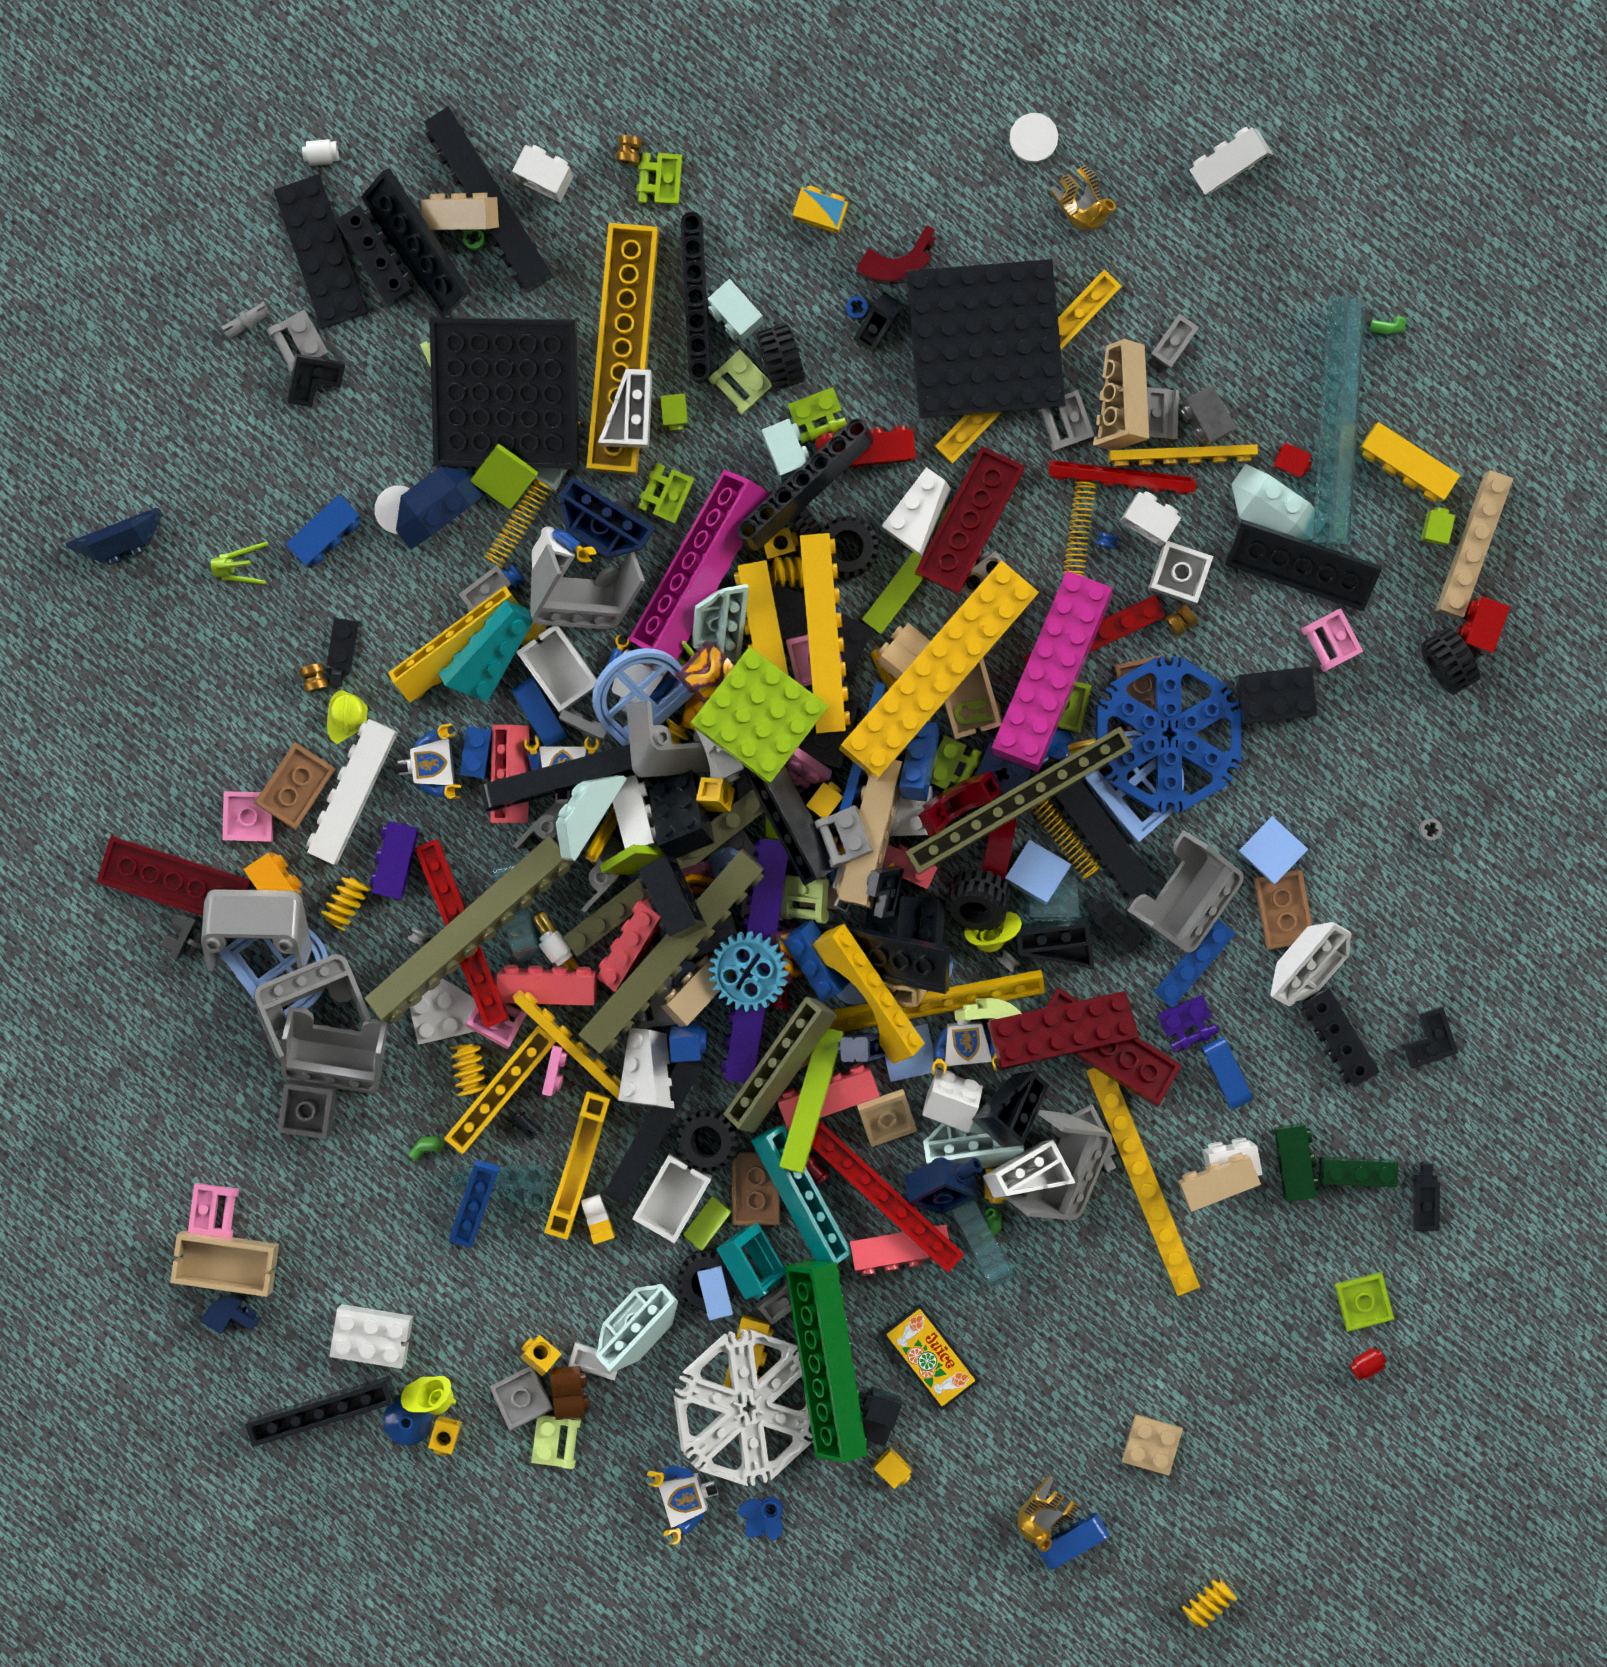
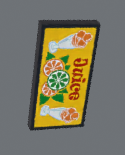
[882,1303,980,1411]

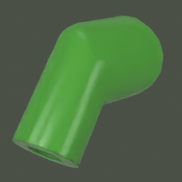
[1370,316,1407,335]
[408,1136,444,1161]
[978,1207,1002,1244]

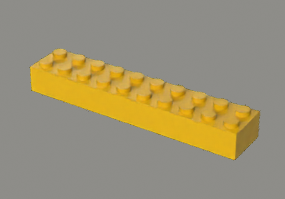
[586,223,659,475]
[839,560,1039,781]

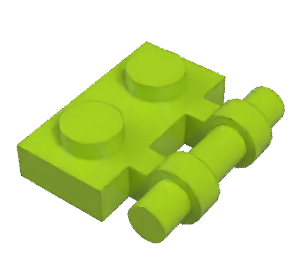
[636,153,682,205]
[787,387,847,443]
[637,463,695,524]
[930,735,982,790]

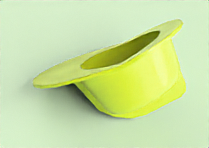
[327,690,368,744]
[964,912,1022,952]
[401,1376,456,1415]

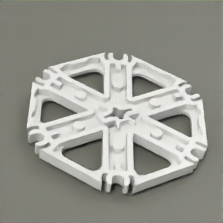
[674,1328,812,1486]

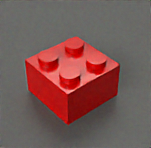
[1456,597,1510,655]

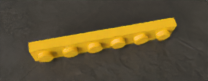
[1108,445,1258,467]
[513,989,621,1099]

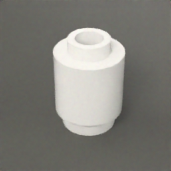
[302,139,339,166]
[538,929,573,966]

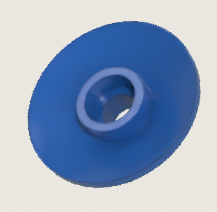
[383,1398,432,1445]

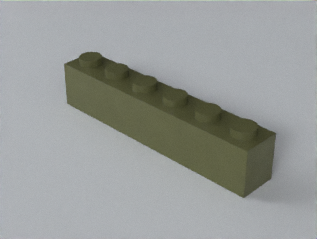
[723,996,837,1133]

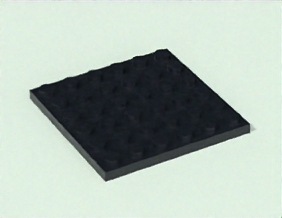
[906,259,1066,419]
[429,317,579,469]

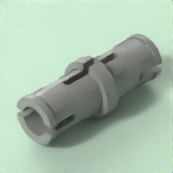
[221,301,272,340]

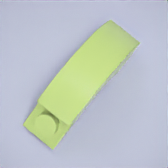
[954,998,1022,1021]

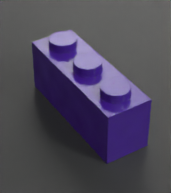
[369,821,420,899]

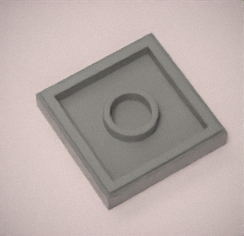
[489,1366,554,1431]

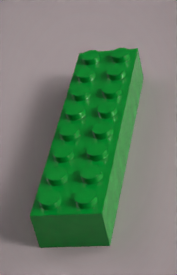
[785,1259,868,1463]

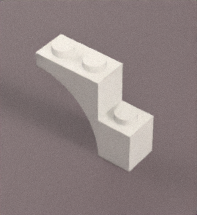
[695,729,744,786]

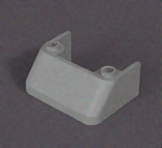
[530,544,645,629]
[626,701,710,777]
[513,797,625,913]
[201,890,312,971]
[254,954,371,1058]
[1005,1110,1112,1220]

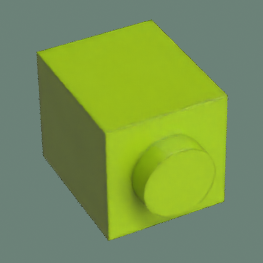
[661,394,689,432]
[1421,507,1455,546]

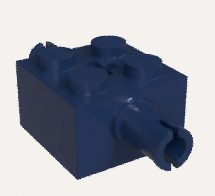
[974,742,1031,810]
[902,1157,983,1215]

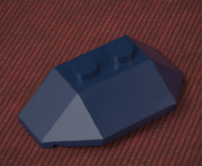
[396,466,486,550]
[559,476,655,559]
[65,507,163,565]

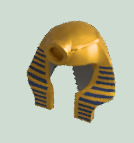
[1050,165,1116,231]
[1017,1476,1080,1552]

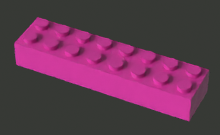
[628,469,770,660]
[992,571,1112,772]

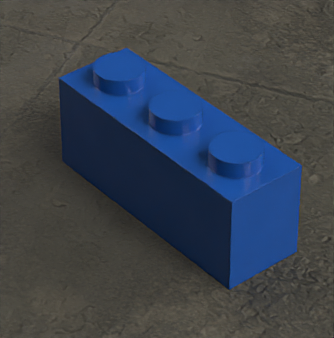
[286,494,362,567]
[899,722,940,802]
[782,920,850,1002]
[669,1022,707,1062]

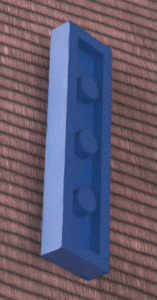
[1153,919,1235,1008]
[449,1160,499,1248]

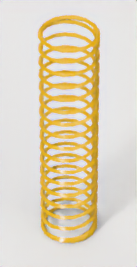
[484,479,553,568]
[1062,482,1097,577]
[1031,799,1100,879]

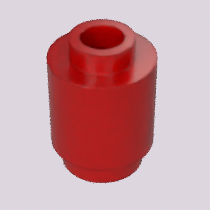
[1349,1347,1387,1382]

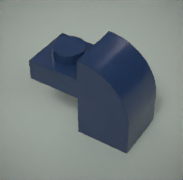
[200,1294,261,1334]

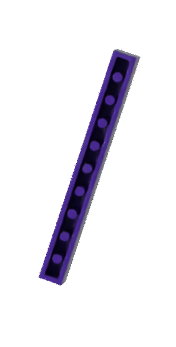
[721,837,789,1083]

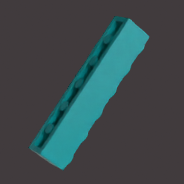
[751,1125,852,1264]

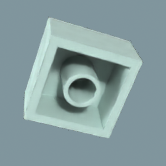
[708,279,763,342]
[762,419,810,480]

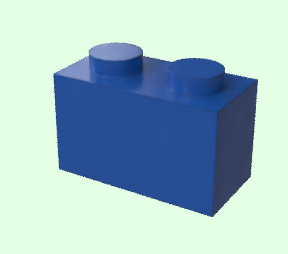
[460,726,492,779]

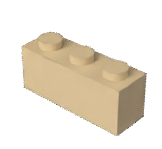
[421,193,499,230]
[660,953,736,1027]
[1178,1152,1261,1212]

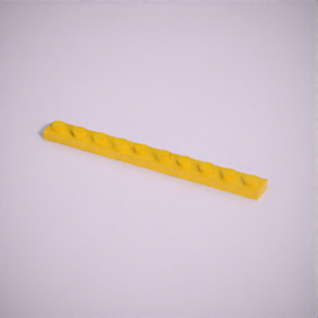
[935,269,1122,464]
[829,970,1045,1032]
[1086,1067,1200,1296]

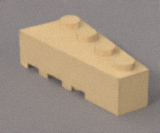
[1093,339,1149,450]

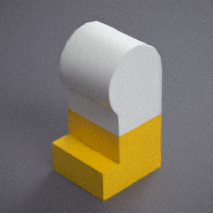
[581,1194,616,1245]

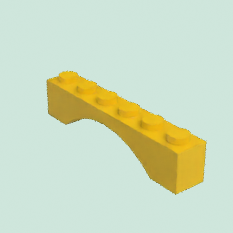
[812,924,925,1064]
[544,1089,612,1240]

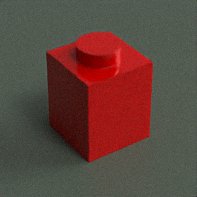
[1272,443,1312,479]

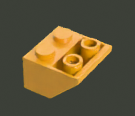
[243,853,302,895]

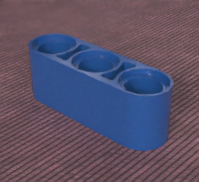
[512,677,568,747]
[1201,1036,1253,1110]
[1036,1513,1109,1570]

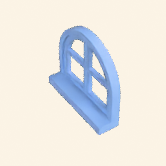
[592,648,702,746]
[1081,731,1184,844]
[218,928,328,1031]

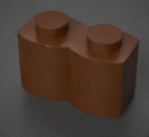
[550,1366,590,1420]

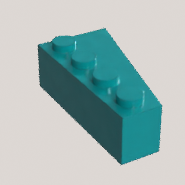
[438,599,533,703]

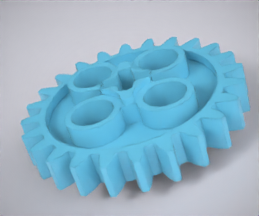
[708,931,789,1012]

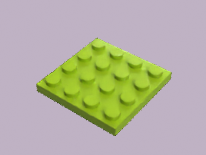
[690,646,829,785]

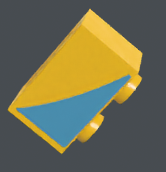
[792,186,848,234]

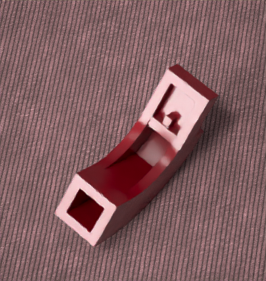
[856,225,937,285]
[918,771,1002,836]
[981,818,1017,880]

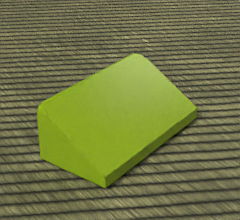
[683,1196,732,1251]

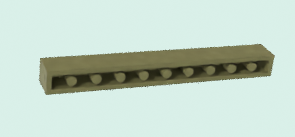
[906,726,1133,875]
[562,790,765,957]
[364,836,574,1024]
[578,849,764,1054]

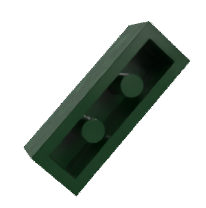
[1274,1123,1319,1202]
[1319,1157,1398,1187]

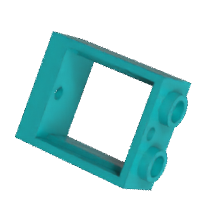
[716,1222,786,1300]

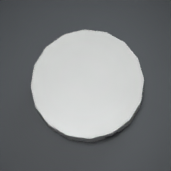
[1009,113,1058,163]
[375,486,410,534]

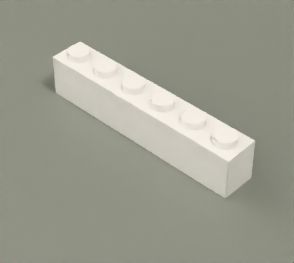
[307,719,398,865]

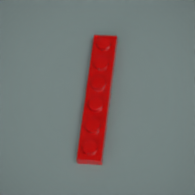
[1048,459,1196,495]
[1022,595,1166,665]

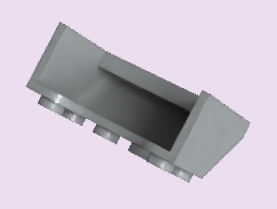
[1127,830,1244,953]
[281,1007,387,1093]

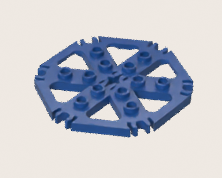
[1095,656,1241,813]

